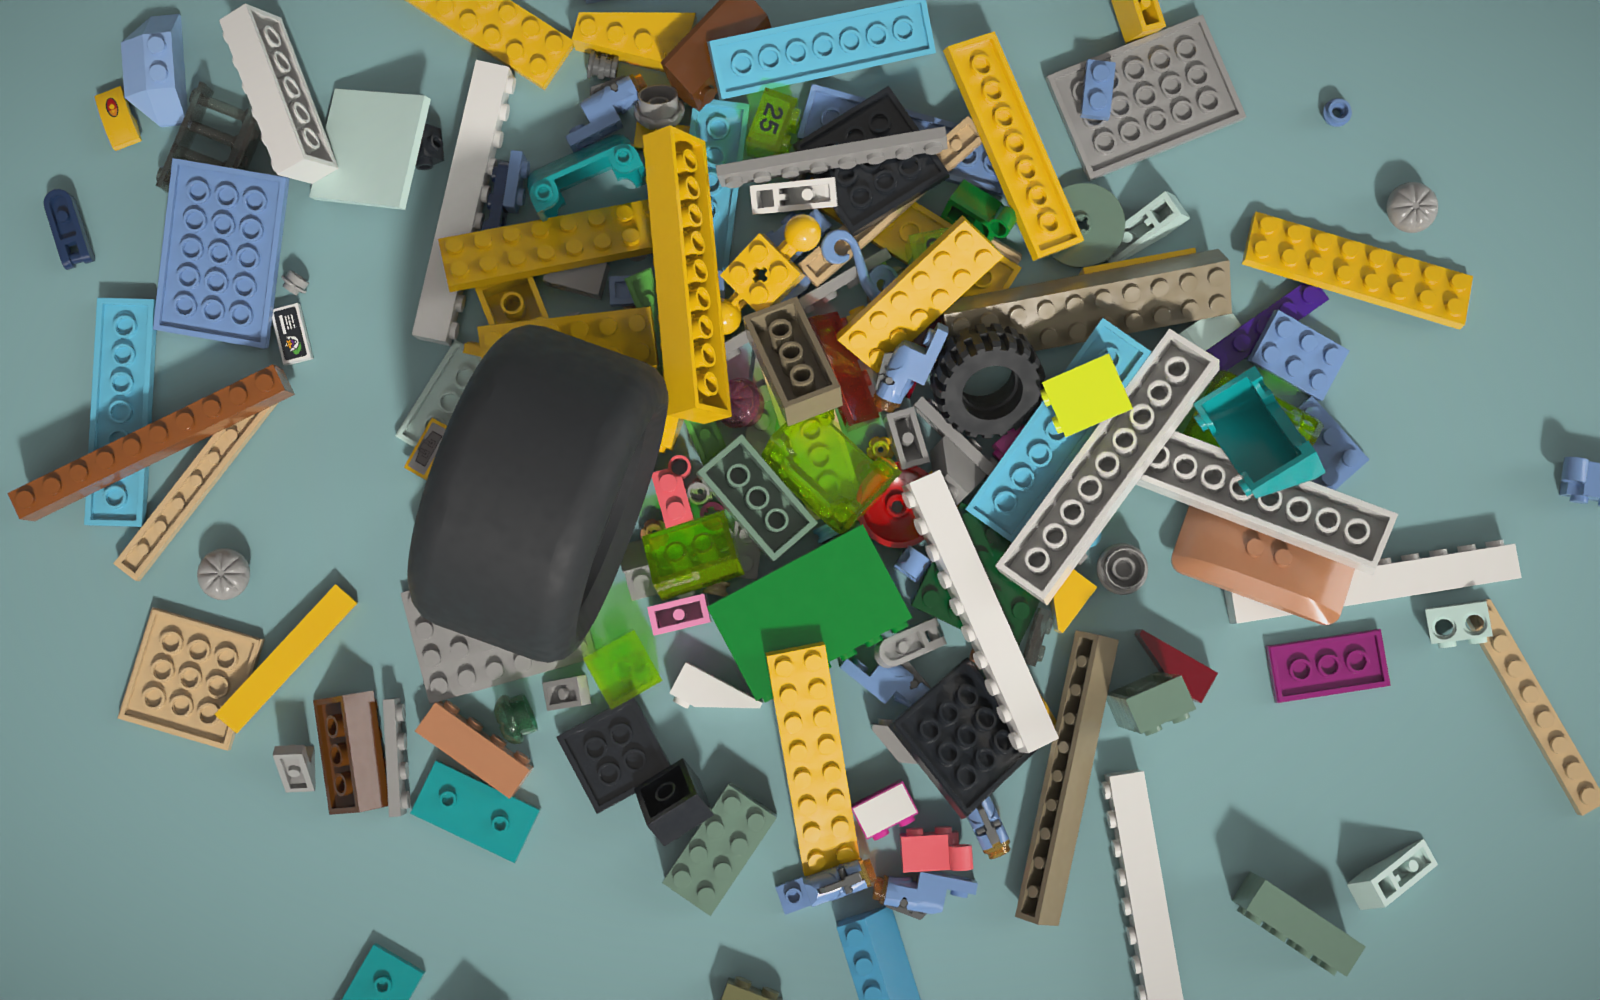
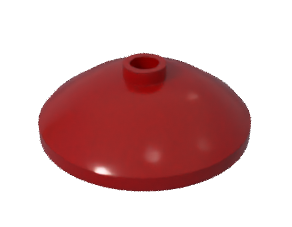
[855,462,929,548]

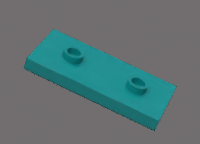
[410,760,541,863]
[342,943,425,1000]

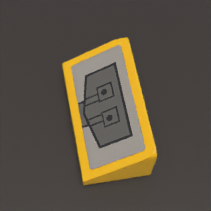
[404,418,447,480]

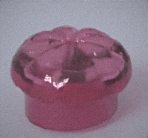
[720,378,765,428]

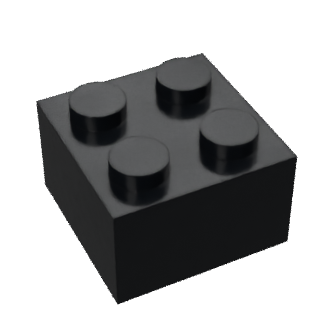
[634,758,714,846]

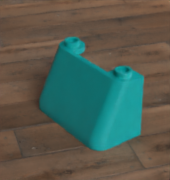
[527,134,646,222]
[1193,366,1326,498]

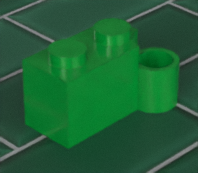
[940,179,1017,242]

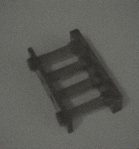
[155,81,262,193]

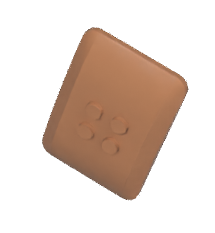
[1171,505,1355,625]

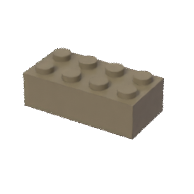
[743,296,843,426]

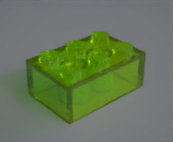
[642,510,745,601]

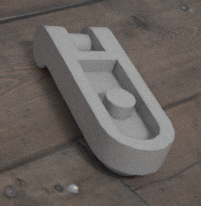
[874,617,947,668]

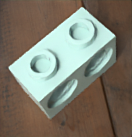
[1425,600,1493,648]

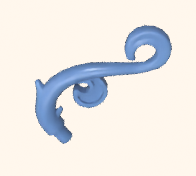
[820,229,898,301]

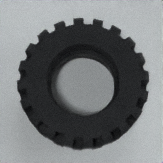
[930,323,1046,438]

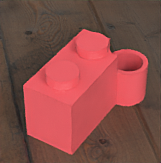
[652,455,696,531]
[899,826,973,873]

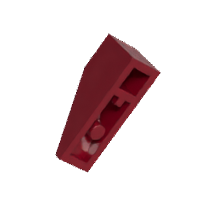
[1134,629,1218,703]

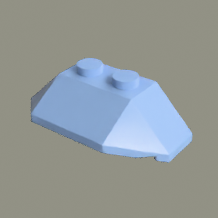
[121,14,189,127]

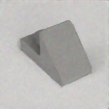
[621,539,660,601]
[542,675,591,711]
[273,745,316,793]

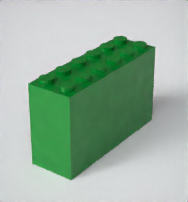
[707,524,913,703]

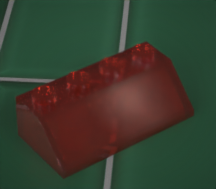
[808,311,883,433]

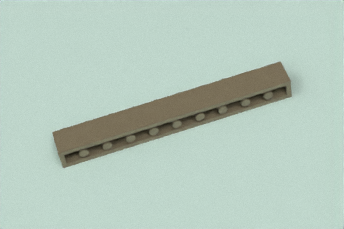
[1015,630,1119,926]

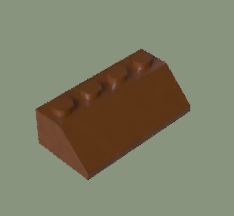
[661,0,772,112]
[313,691,388,815]

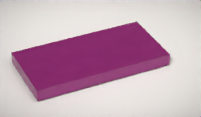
[1265,629,1391,703]

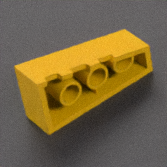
[572,12,697,72]

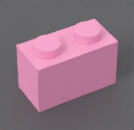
[647,594,712,636]

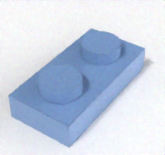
[1080,59,1116,121]
[503,150,530,214]

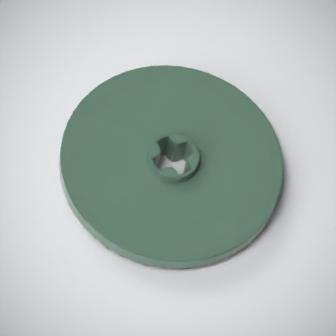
[1051,183,1125,268]

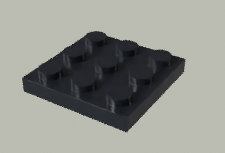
[556,696,671,814]

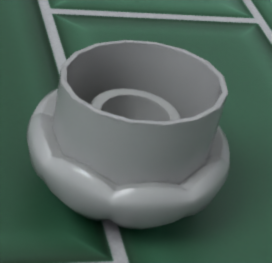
[634,84,685,130]
[1387,182,1438,233]
[1097,543,1148,595]
[197,548,250,600]

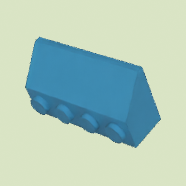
[836,906,921,1000]

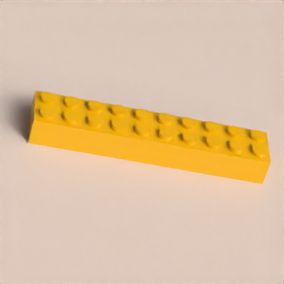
[643,125,732,424]

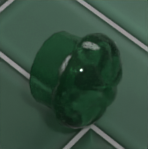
[494,693,538,744]

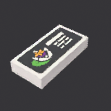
[272,303,314,366]

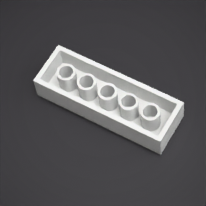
[219,4,339,184]

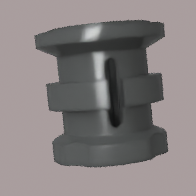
[587,50,619,80]

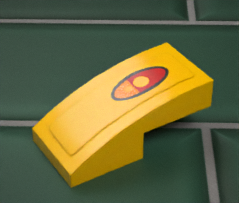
[94,86,142,151]

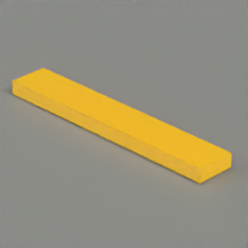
[214,584,358,734]

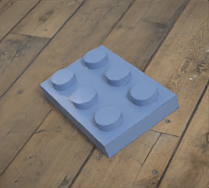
[1247,310,1349,401]
[1288,396,1370,490]

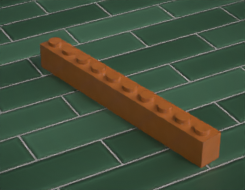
[7,364,295,521]

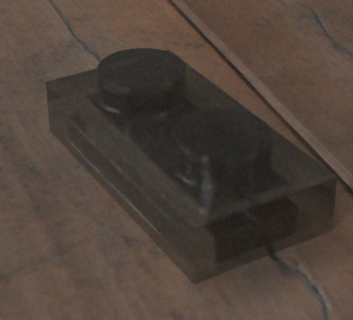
[1023,608,1054,667]

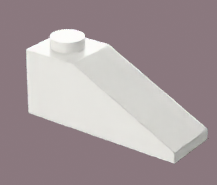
[750,177,838,215]
[670,662,763,709]

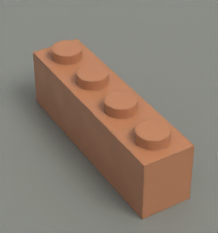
[415,700,534,799]

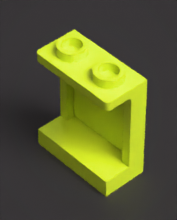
[1040,353,1133,437]

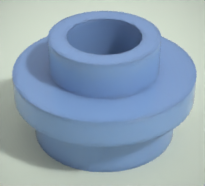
[1322,98,1352,127]

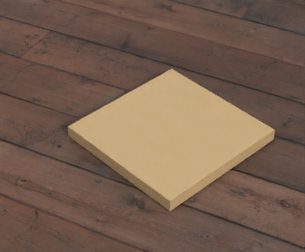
[117,607,265,751]

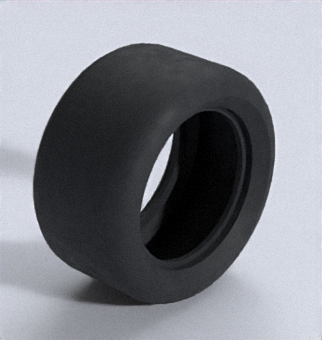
[407,324,669,663]

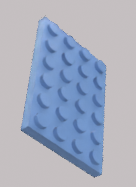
[153,158,290,349]

